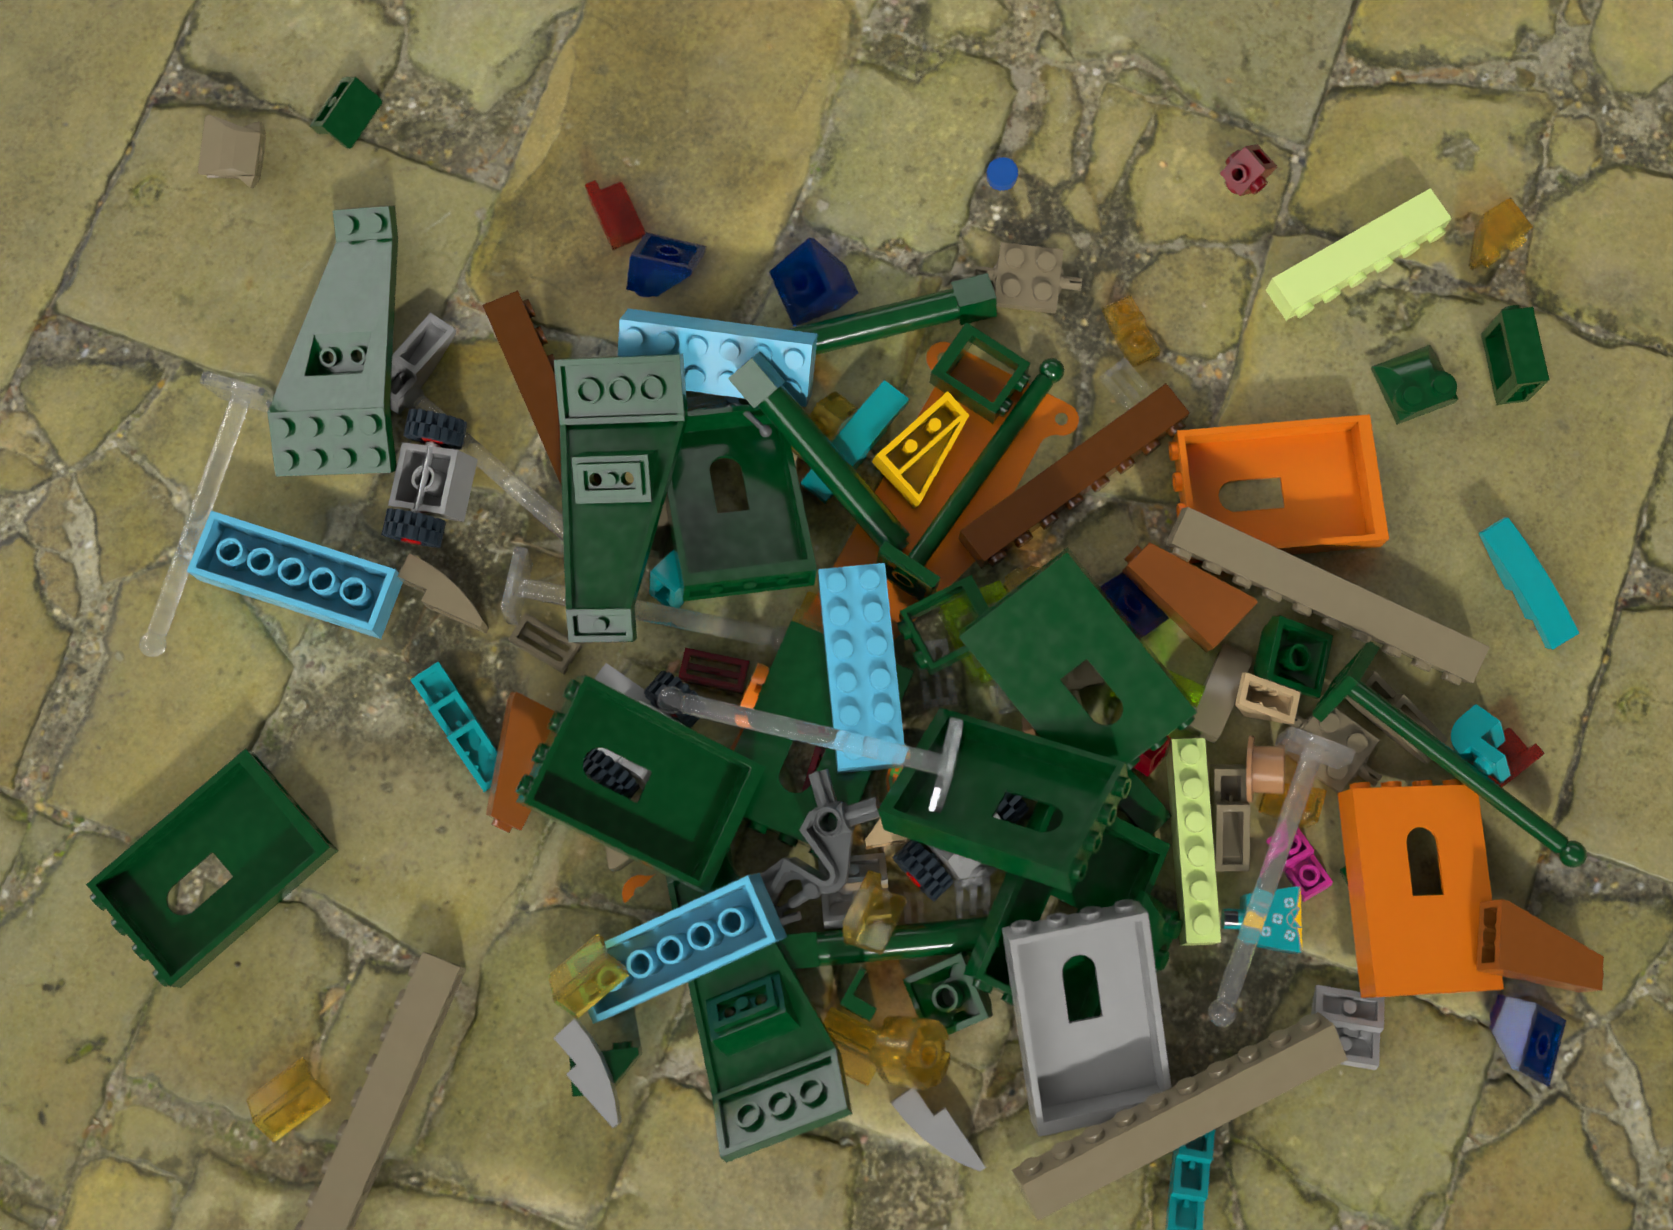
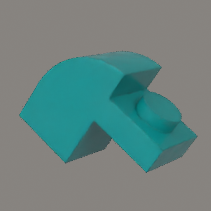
[1451,704,1510,784]

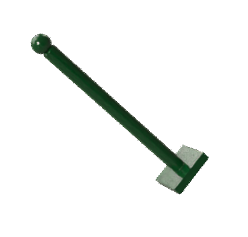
[876,358,1064,601]
[1312,641,1587,868]

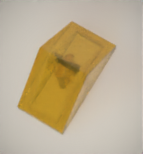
[1258,783,1327,829]

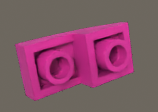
[1266,823,1333,902]

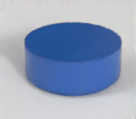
[986,157,1018,191]

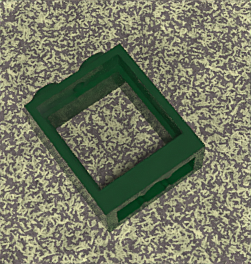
[1481,305,1549,405]
[929,322,1031,424]
[897,575,989,675]

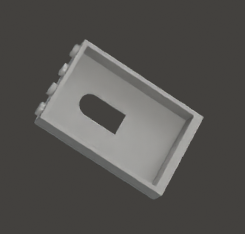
[1002,900,1171,1137]

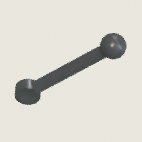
[726,396,772,437]

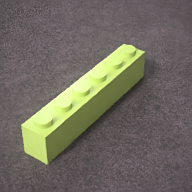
[1266,188,1452,321]
[1166,738,1221,946]

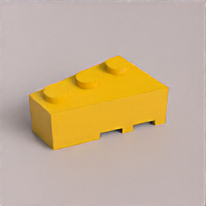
[871,391,969,509]

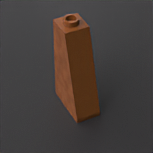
[1121,543,1258,653]
[486,692,555,833]
[1477,899,1604,993]

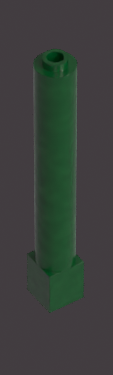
[786,273,997,355]
[728,352,910,551]
[777,917,987,969]

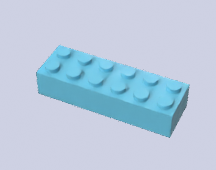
[618,308,818,407]
[187,511,403,639]
[818,563,906,773]
[567,873,787,1024]

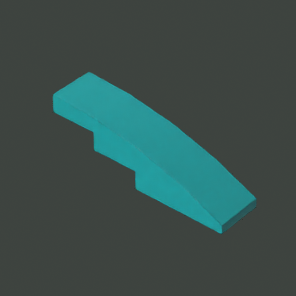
[801,380,909,504]
[1478,517,1579,650]
[410,661,498,792]
[1165,1129,1215,1230]

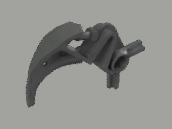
[760,769,881,925]

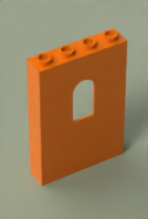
[1168,414,1389,563]
[1337,779,1504,998]

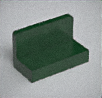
[309,77,383,149]
[840,967,877,1023]

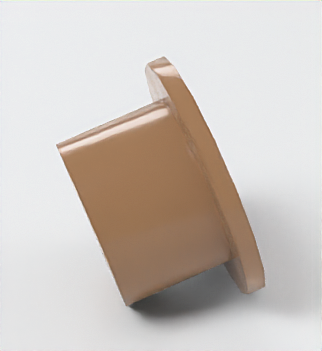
[1246,735,1286,803]

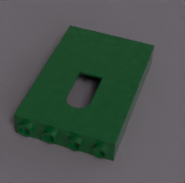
[665,404,817,602]
[959,547,1197,771]
[734,620,914,858]
[516,675,766,893]
[877,708,1131,893]
[86,748,338,988]
[963,802,1171,1022]

